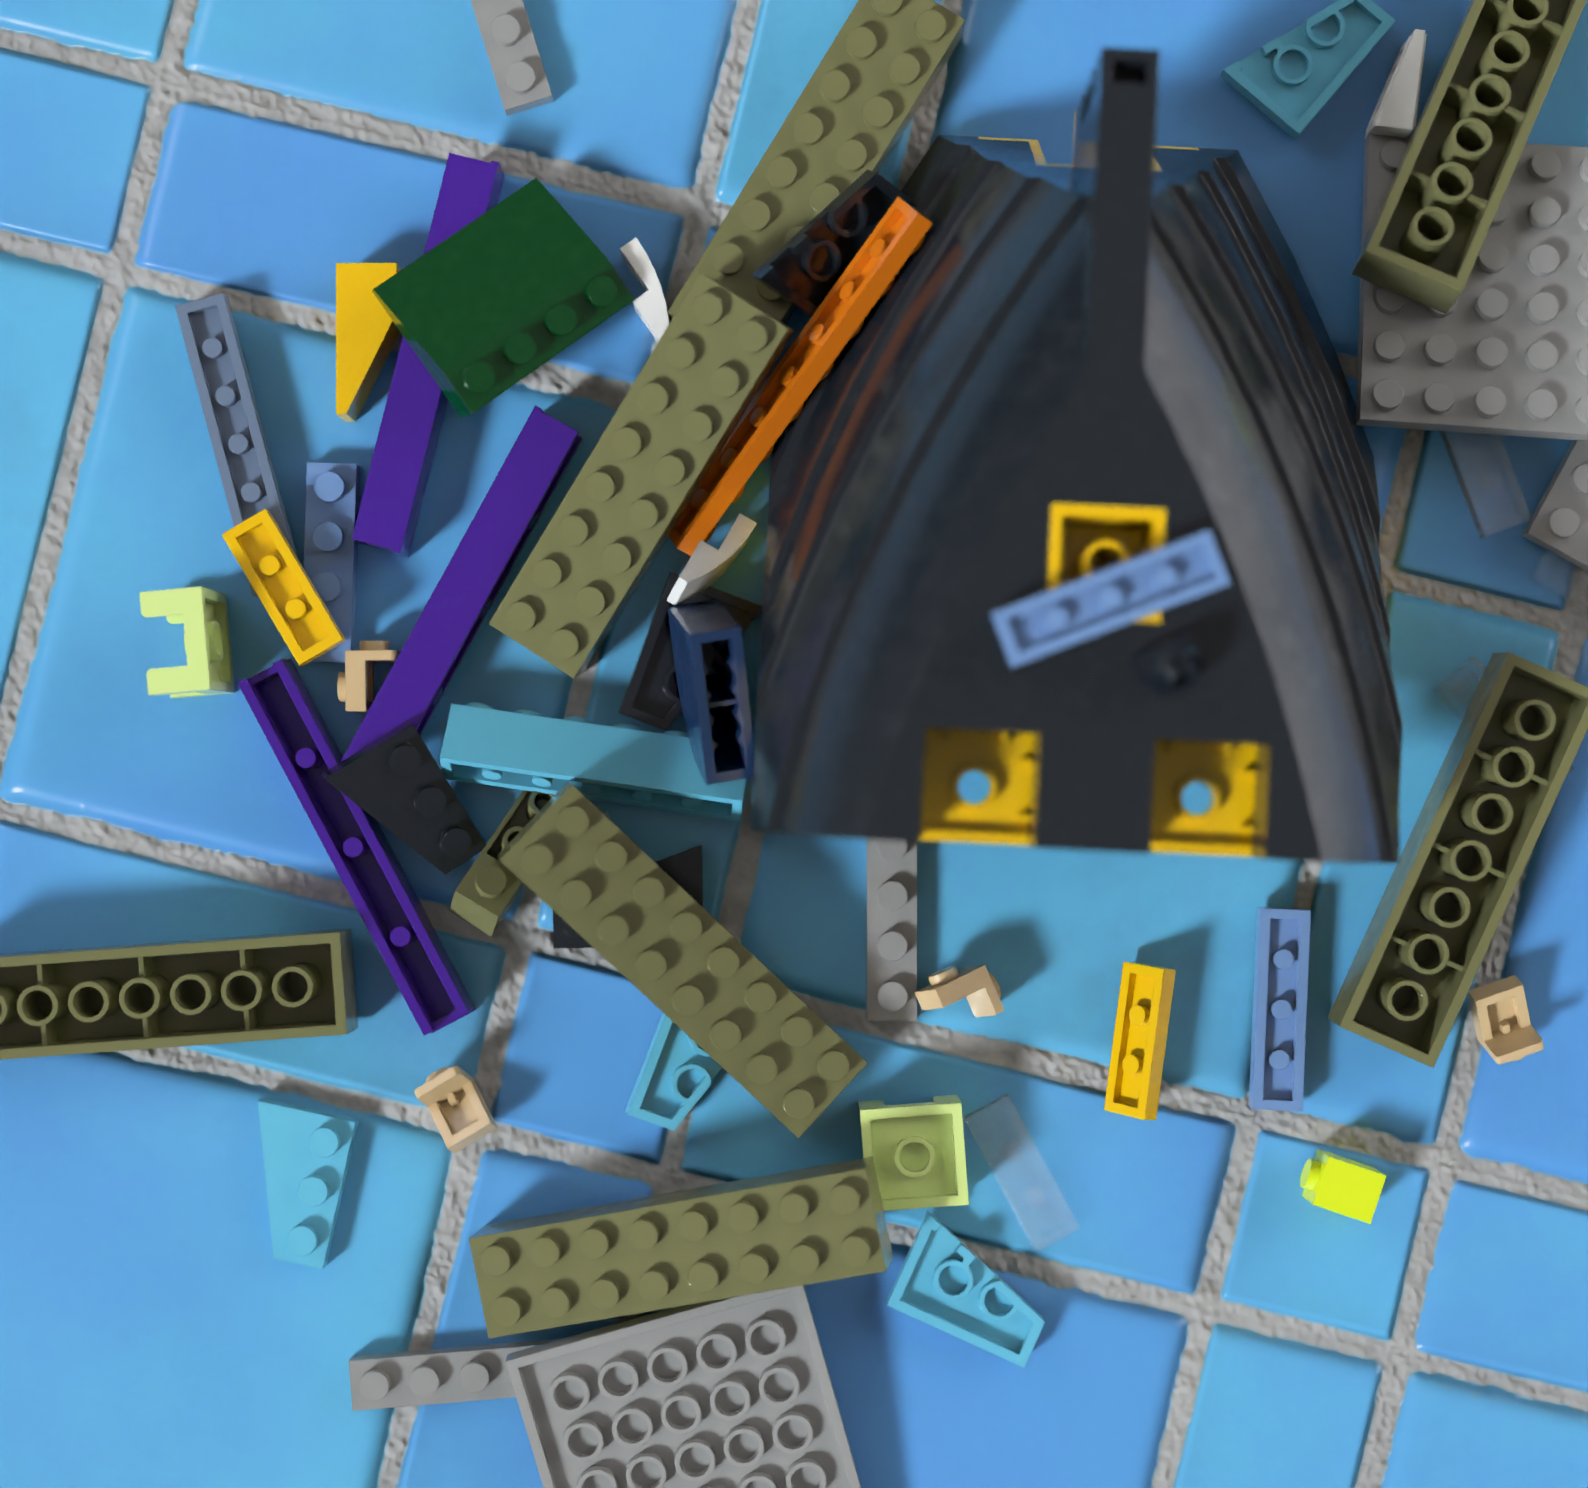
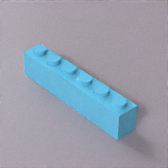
[440,702,747,821]

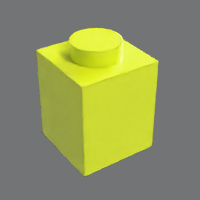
[1300,1148,1386,1224]

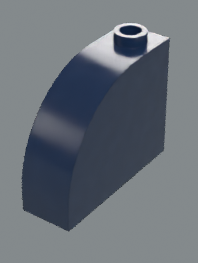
[668,599,754,785]

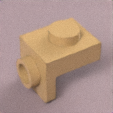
[337,641,401,713]
[914,965,1004,1017]
[1468,975,1544,1064]
[414,1066,498,1154]

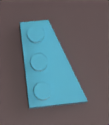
[1220,0,1396,139]
[625,1013,722,1131]
[258,1098,359,1269]
[886,1210,1045,1368]

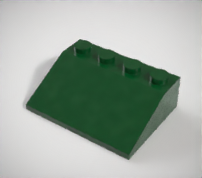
[371,178,635,418]

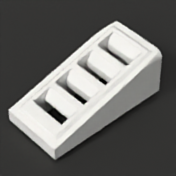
[1365,29,1427,139]

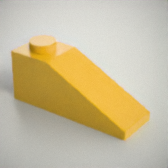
[336,263,402,422]

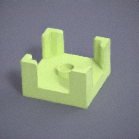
[139,587,235,699]
[858,1095,969,1211]

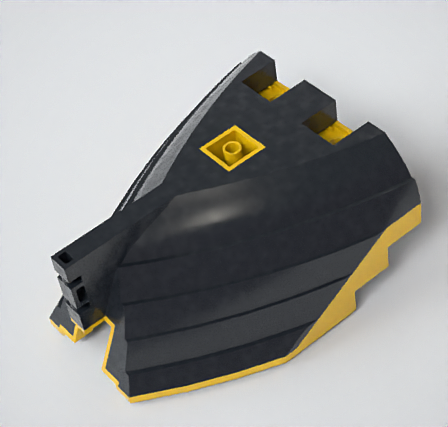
[750,47,1403,864]

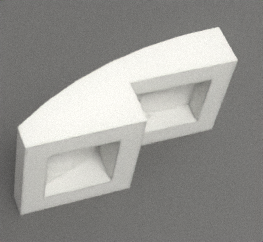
[620,237,670,342]
[666,514,757,605]

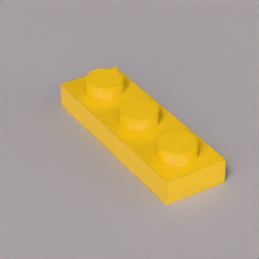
[221,509,346,666]
[1104,961,1176,1120]

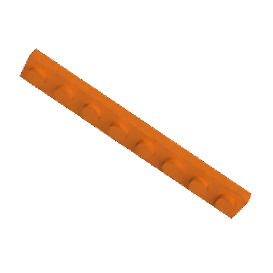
[668,197,933,556]

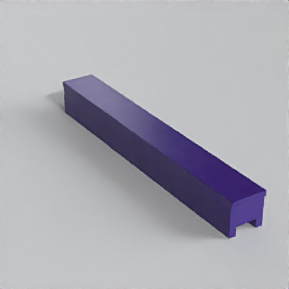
[352,153,505,558]
[342,405,583,761]
[237,659,477,1036]

